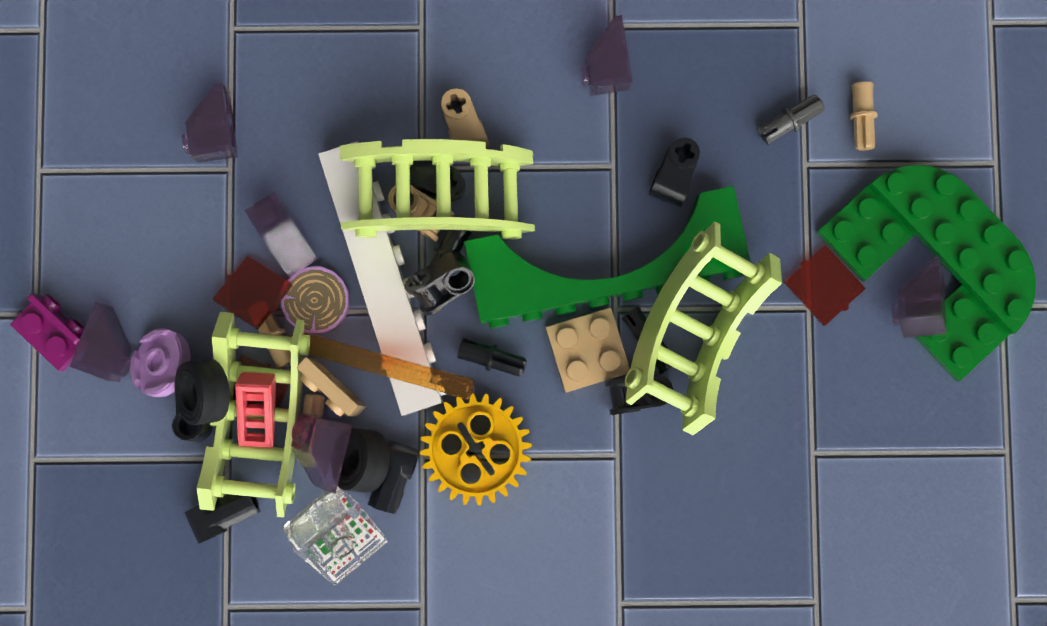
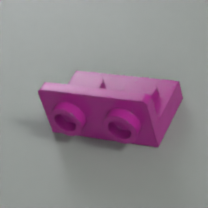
[10,293,92,371]

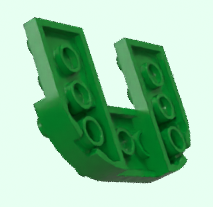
[816,165,1036,381]

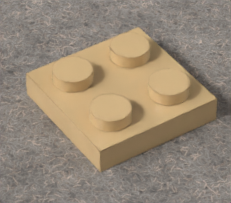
[546,308,630,393]
[296,357,367,417]

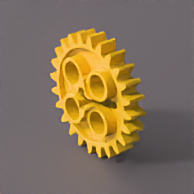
[420,393,532,506]

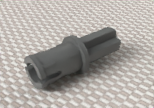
[757,95,825,145]

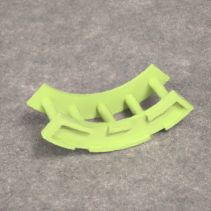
[340,139,535,239]
[625,222,782,435]
[196,312,310,517]

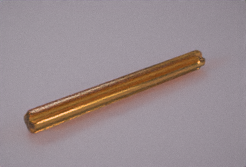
[289,331,475,399]

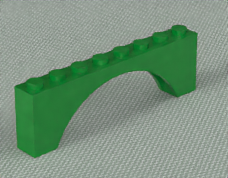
[464,186,751,329]

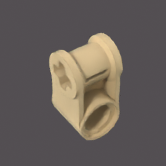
[441,88,490,148]
[388,185,455,242]

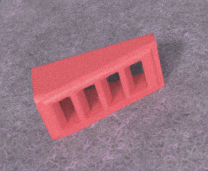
[235,372,276,448]

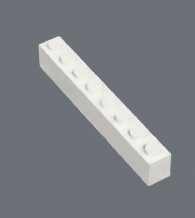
[318,141,447,416]

